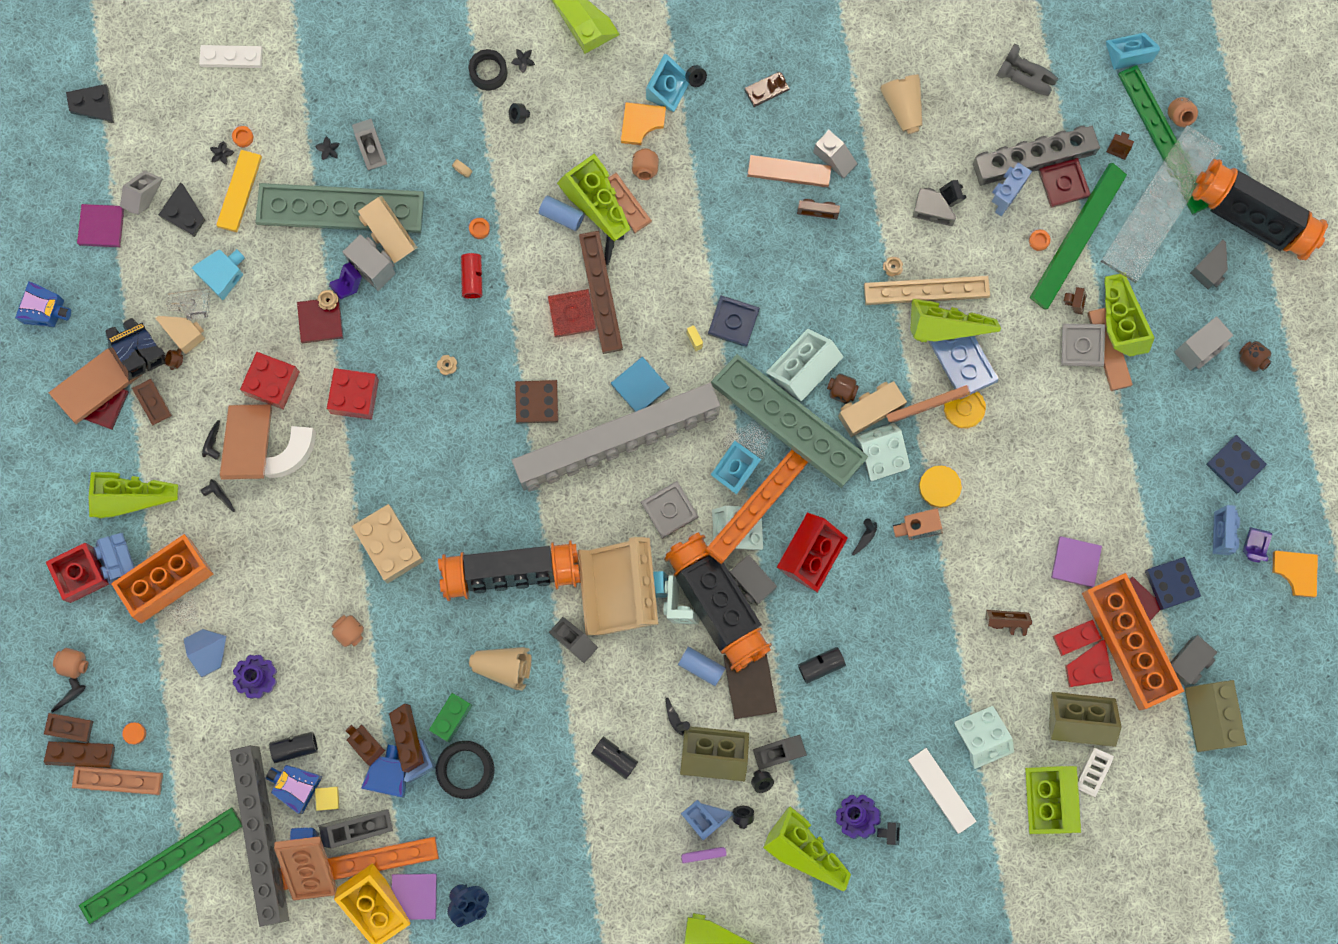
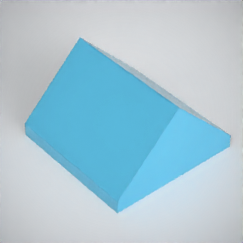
[1106,32,1160,70]
[646,54,689,112]
[711,440,761,494]

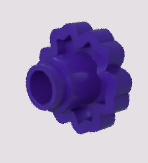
[233,655,277,699]
[836,794,881,839]

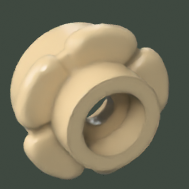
[883,257,903,277]
[318,290,338,310]
[437,355,457,375]

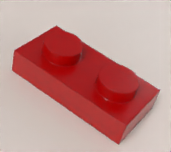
[1053,619,1102,656]

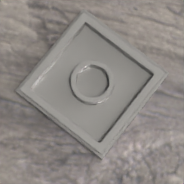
[1061,324,1105,367]
[641,481,699,539]

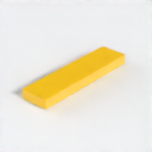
[216,150,262,232]

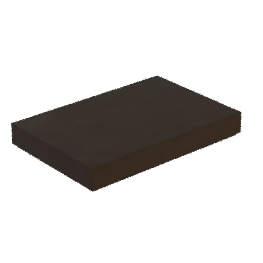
[723,654,777,720]

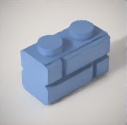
[93,533,135,584]

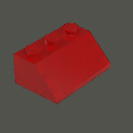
[776,512,848,593]

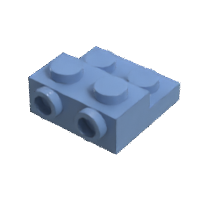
[992,162,1032,217]
[1213,505,1240,555]

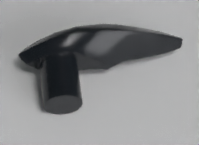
[605,235,624,266]
[202,420,221,460]
[201,479,235,512]
[852,518,877,556]
[51,678,86,713]
[665,697,690,736]

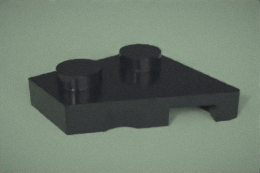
[66,84,114,123]
[158,182,206,237]

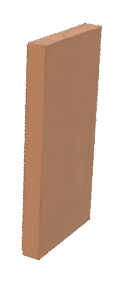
[48,348,143,424]
[220,404,272,480]
[274,836,337,900]

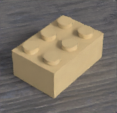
[352,504,424,584]

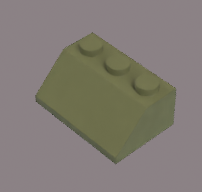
[1184,680,1247,752]
[1049,692,1122,747]
[680,726,749,782]

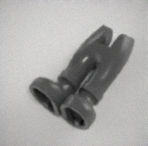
[996,43,1058,96]

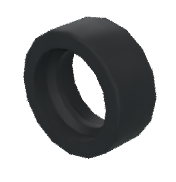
[468,49,508,91]

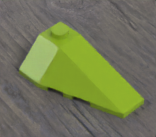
[552,0,620,54]
[557,154,630,242]
[1104,273,1155,357]
[910,299,1001,342]
[88,472,178,518]
[763,806,851,891]
[684,913,754,944]

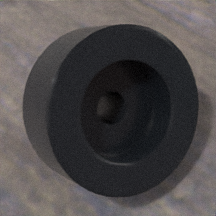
[685,65,707,87]
[509,103,530,124]
[751,770,774,793]
[732,805,754,829]

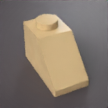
[155,316,205,354]

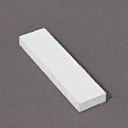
[908,748,977,834]

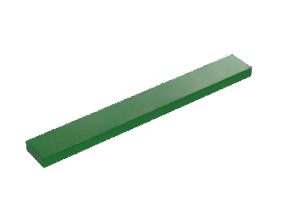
[1118,65,1209,215]
[1029,163,1127,310]
[78,807,242,924]

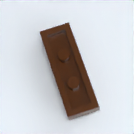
[389,703,424,773]
[43,741,115,768]

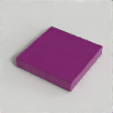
[77,204,124,248]

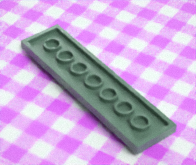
[255,183,424,233]
[711,354,868,488]

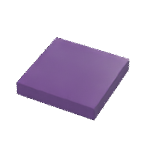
[1051,536,1102,588]
[681,847,727,863]
[392,874,437,920]

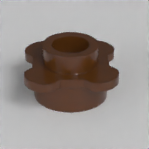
[165,348,183,370]

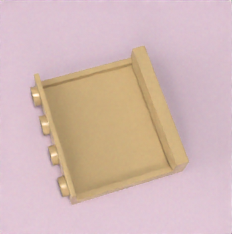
[578,537,658,636]

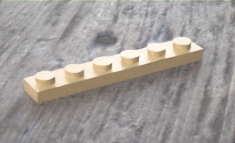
[864,276,990,305]

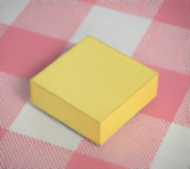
[686,325,703,351]
[315,787,339,811]

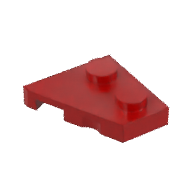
[1065,640,1113,687]

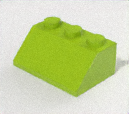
[1025,766,1081,834]

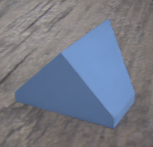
[184,629,227,677]
[404,739,436,782]
[681,800,732,840]

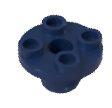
[447,884,489,927]

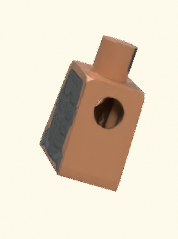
[893,508,943,540]

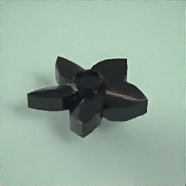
[511,49,535,73]
[315,136,340,160]
[210,141,234,165]

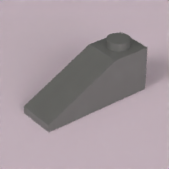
[318,809,393,849]

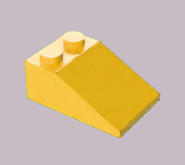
[334,863,411,944]

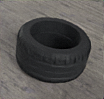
[436,741,495,799]

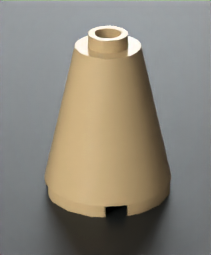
[880,74,922,134]
[469,647,532,691]

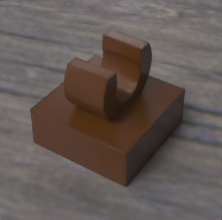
[1106,131,1134,160]
[1063,287,1087,315]

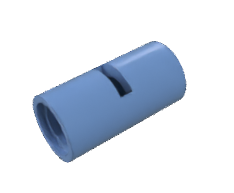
[539,195,585,231]
[678,646,726,686]

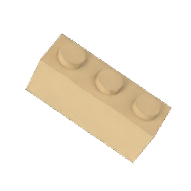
[358,196,418,263]
[838,381,907,437]

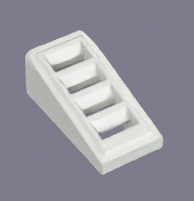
[1078,748,1114,797]

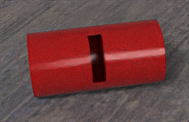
[461,253,483,299]

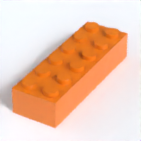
[1082,573,1184,711]

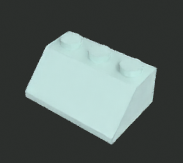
[766,329,843,401]

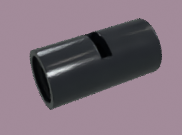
[798,647,846,684]
[269,731,318,764]
[591,736,639,779]

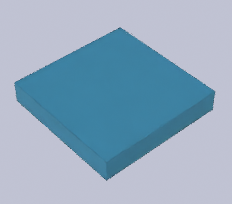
[611,356,670,412]

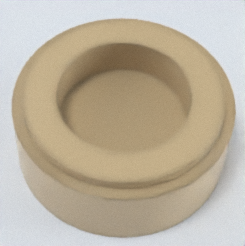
[452,159,473,178]

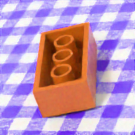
[111,534,214,624]

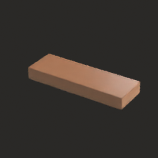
[608,173,652,233]

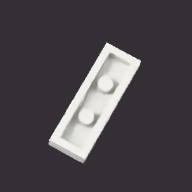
[199,45,263,68]

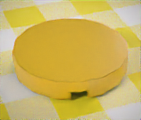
[944,391,986,429]
[919,465,962,508]

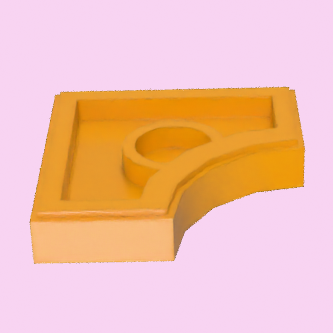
[621,102,666,145]
[1272,551,1318,598]

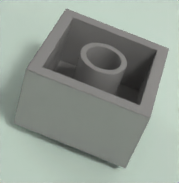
[343,235,396,291]
[1174,316,1234,371]

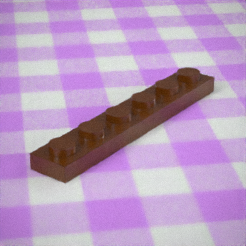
[579,231,623,354]

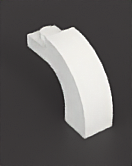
[265,426,316,478]

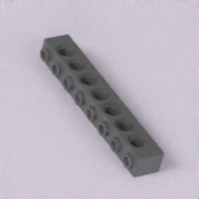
[230,745,290,927]

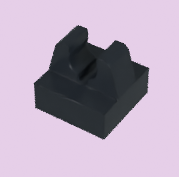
[939,180,967,207]
[877,822,900,845]

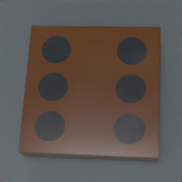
[515,380,558,424]

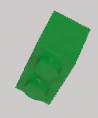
[429,693,473,743]

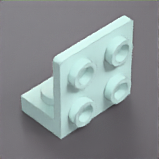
[855,423,910,481]
[712,506,763,550]
[663,575,699,624]
[955,706,1014,769]

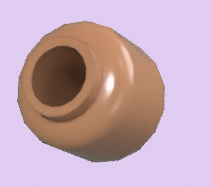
[1168,97,1198,127]
[632,148,659,180]
[331,615,364,647]
[53,648,88,679]

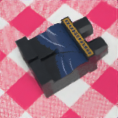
[105,318,165,381]

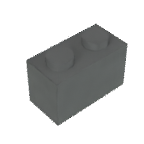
[729,555,777,606]
[1170,635,1218,686]

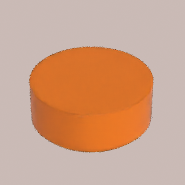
[232,126,254,147]
[469,218,490,239]
[1029,229,1051,251]
[122,722,146,745]

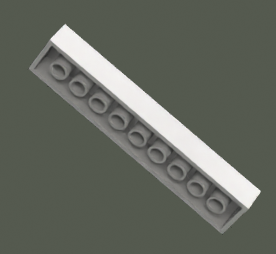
[512,383,720,492]

